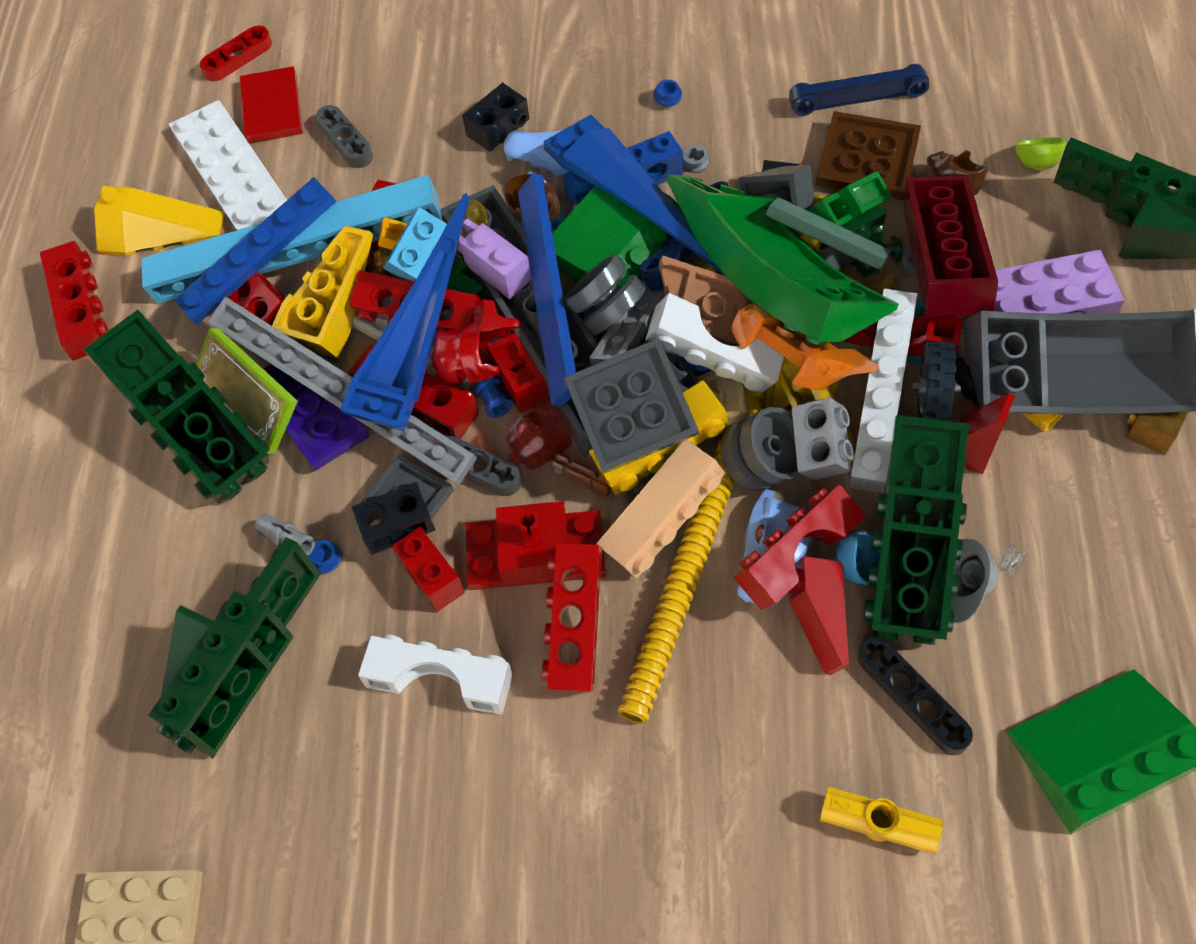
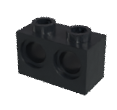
[462,82,530,152]
[351,482,435,555]

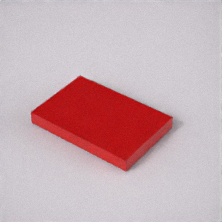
[240,66,303,143]

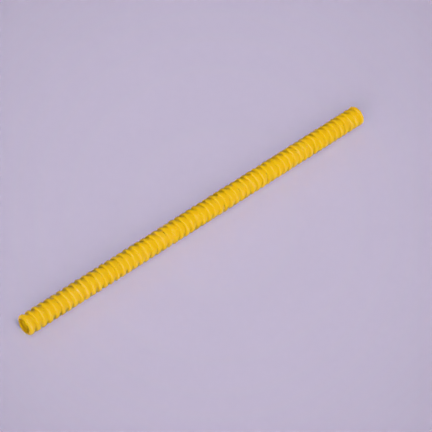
[617,195,826,723]

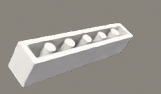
[849,289,917,493]

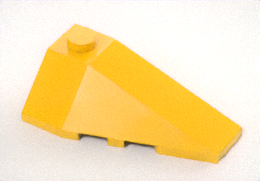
[94,186,226,256]
[272,225,373,359]

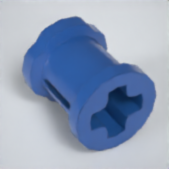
[474,376,513,418]

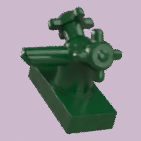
[841,205,903,278]

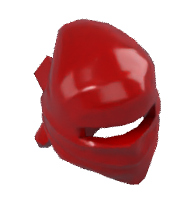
[431,300,520,384]

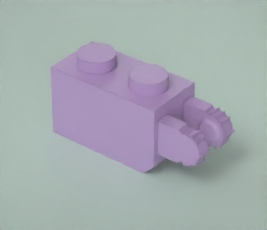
[457,219,532,299]

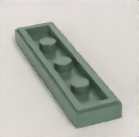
[766,197,891,270]

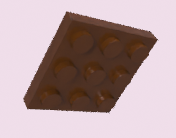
[816,111,921,201]

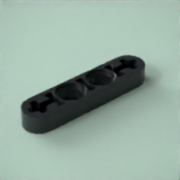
[857,637,973,755]

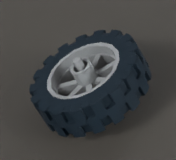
[912,342,961,421]

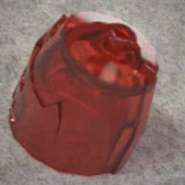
[506,397,572,471]

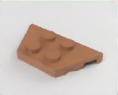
[658,256,752,346]

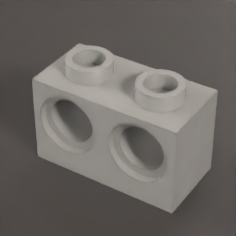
[792,397,853,480]

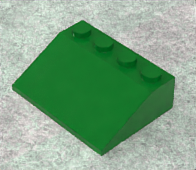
[552,186,685,282]
[1007,669,1196,835]

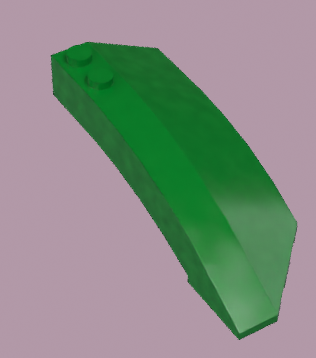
[666,174,899,346]

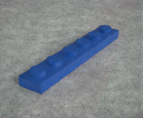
[174,177,336,325]

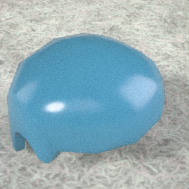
[834,530,878,585]

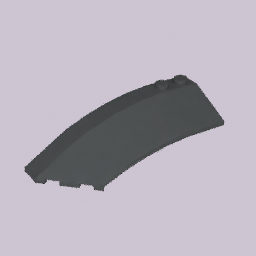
[964,309,1196,415]

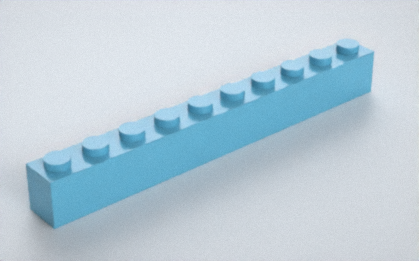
[142,175,442,304]

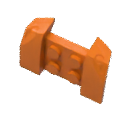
[731,302,880,390]

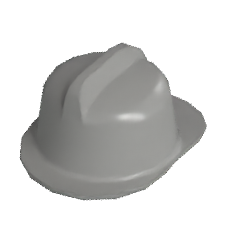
[950,539,999,623]

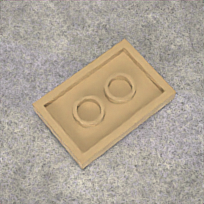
[74,870,203,944]

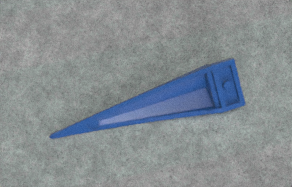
[544,115,723,273]
[340,192,469,432]

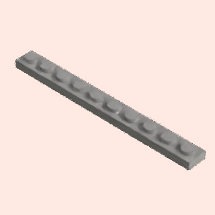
[208,297,477,485]

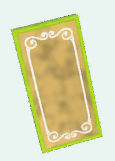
[196,328,298,454]

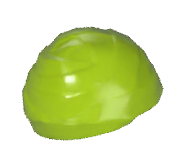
[1015,137,1067,171]

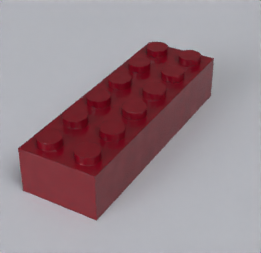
[903,175,999,318]

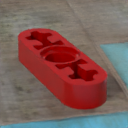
[200,25,272,81]

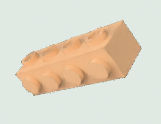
[596,440,725,579]

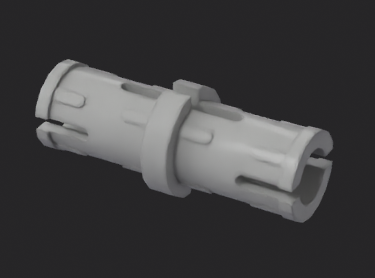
[255,514,315,556]

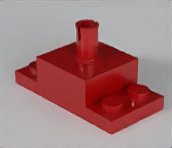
[465,501,606,590]

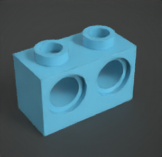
[382,207,447,281]

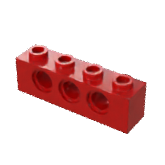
[40,240,109,361]
[349,270,482,332]
[348,344,479,439]
[542,543,602,692]

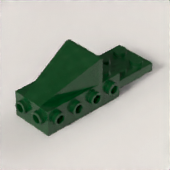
[1053,137,1196,259]
[84,309,270,503]
[863,415,969,645]
[148,537,321,759]

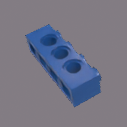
[562,131,683,210]

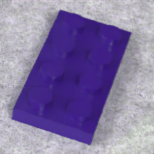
[263,344,370,471]

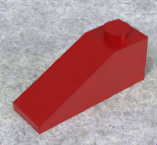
[959,393,1016,474]
[789,556,849,675]

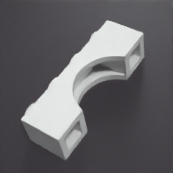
[645,293,784,393]
[358,634,513,715]

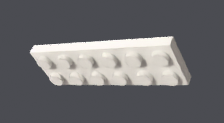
[169,100,287,231]

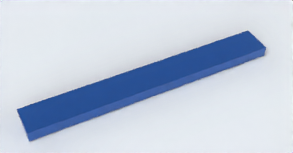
[518,173,576,407]

